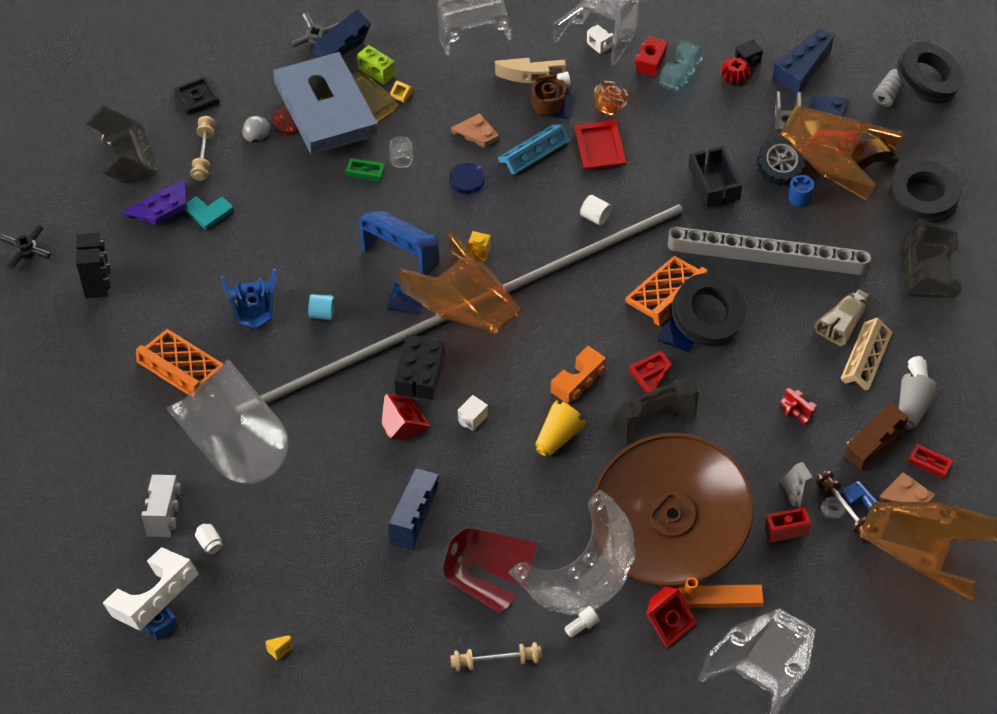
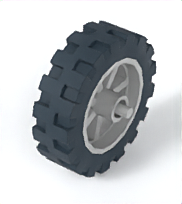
[757,137,806,186]

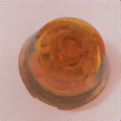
[593,80,628,115]

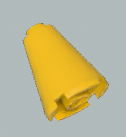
[535,400,587,456]

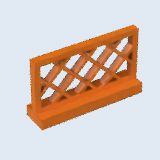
[625,256,708,326]
[136,329,225,399]

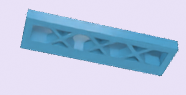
[498,125,570,174]

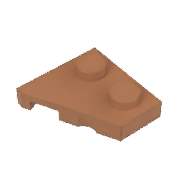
[451,113,499,147]
[879,472,935,512]

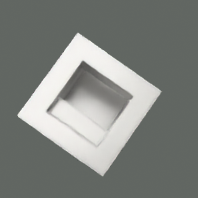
[587,25,614,54]

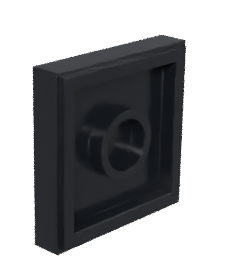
[173,76,220,115]

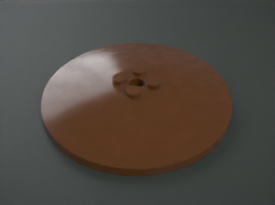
[590,433,754,588]

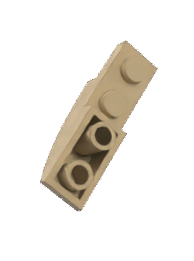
[495,58,566,84]

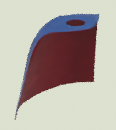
[443,528,536,613]

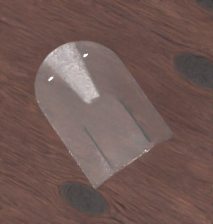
[166,359,287,483]

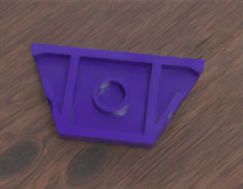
[123,180,188,225]

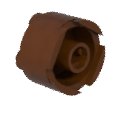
[531,75,566,116]

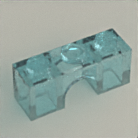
[659,39,702,92]

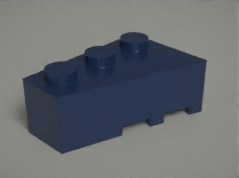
[313,9,371,58]

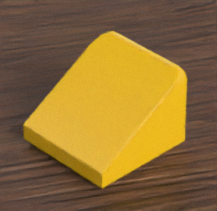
[389,80,414,103]
[265,636,293,660]

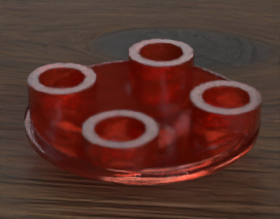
[272,106,298,135]

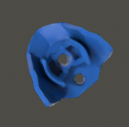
[221,269,277,329]

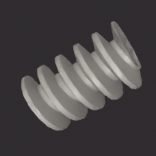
[873,69,905,107]

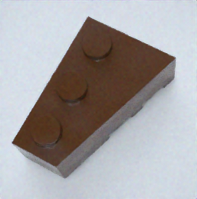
[844,402,908,471]

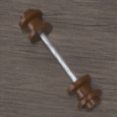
[816,471,878,543]

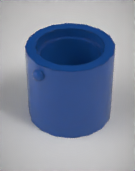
[788,175,814,207]

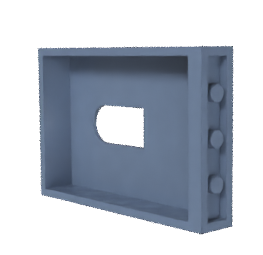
[273,52,378,155]

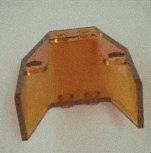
[780,105,906,200]
[398,229,522,333]
[860,502,997,602]

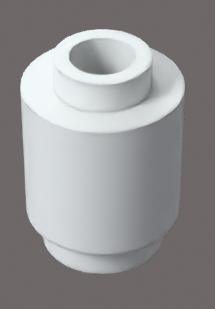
[195,524,223,554]

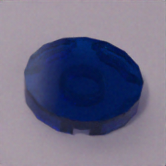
[449,163,485,194]

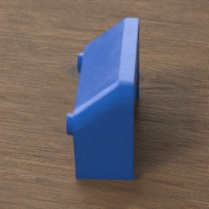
[359,211,440,281]

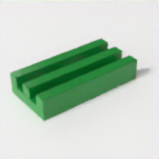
[346,158,385,181]

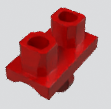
[779,388,817,425]

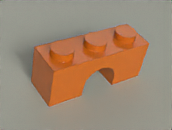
[551,346,606,405]

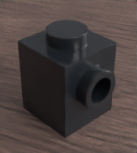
[735,39,763,67]

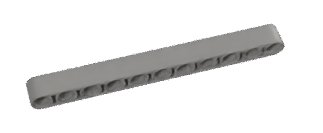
[668,227,871,275]

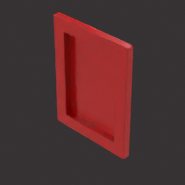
[574,120,626,170]

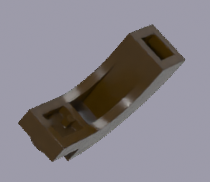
[835,139,899,179]

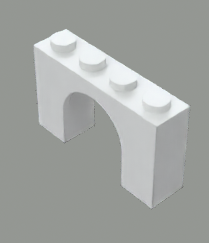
[103,547,199,631]

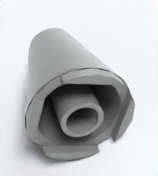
[899,373,940,430]

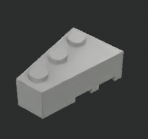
[141,475,181,537]

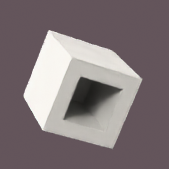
[458,395,488,431]

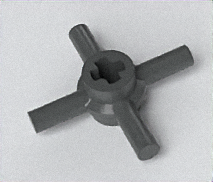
[291,12,339,48]

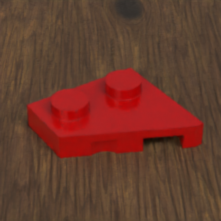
[629,351,672,397]

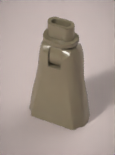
[814,290,870,346]

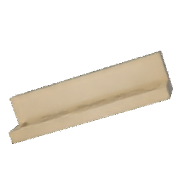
[841,318,892,390]

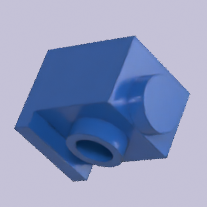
[144,606,178,640]

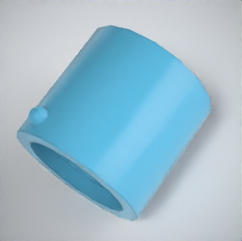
[308,294,335,321]

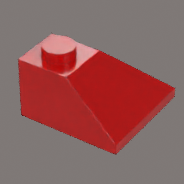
[382,394,430,440]
[646,587,697,648]

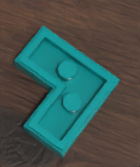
[184,196,234,230]

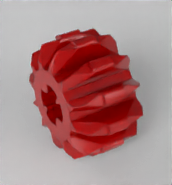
[721,56,751,85]

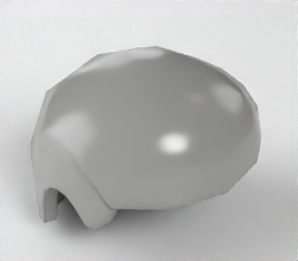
[242,116,271,142]

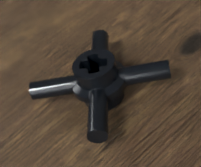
[0,225,51,269]

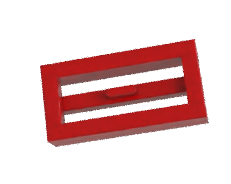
[908,444,953,479]

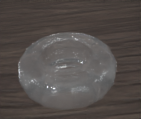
[821,497,846,520]

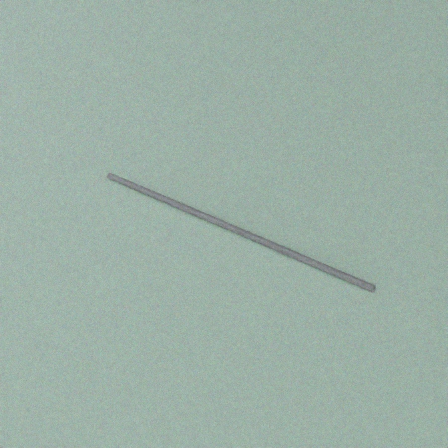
[235,204,683,416]

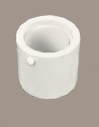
[580,195,612,225]

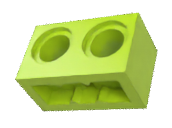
[357,45,395,85]

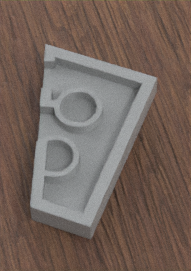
[780,462,813,509]

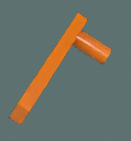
[679,577,764,608]

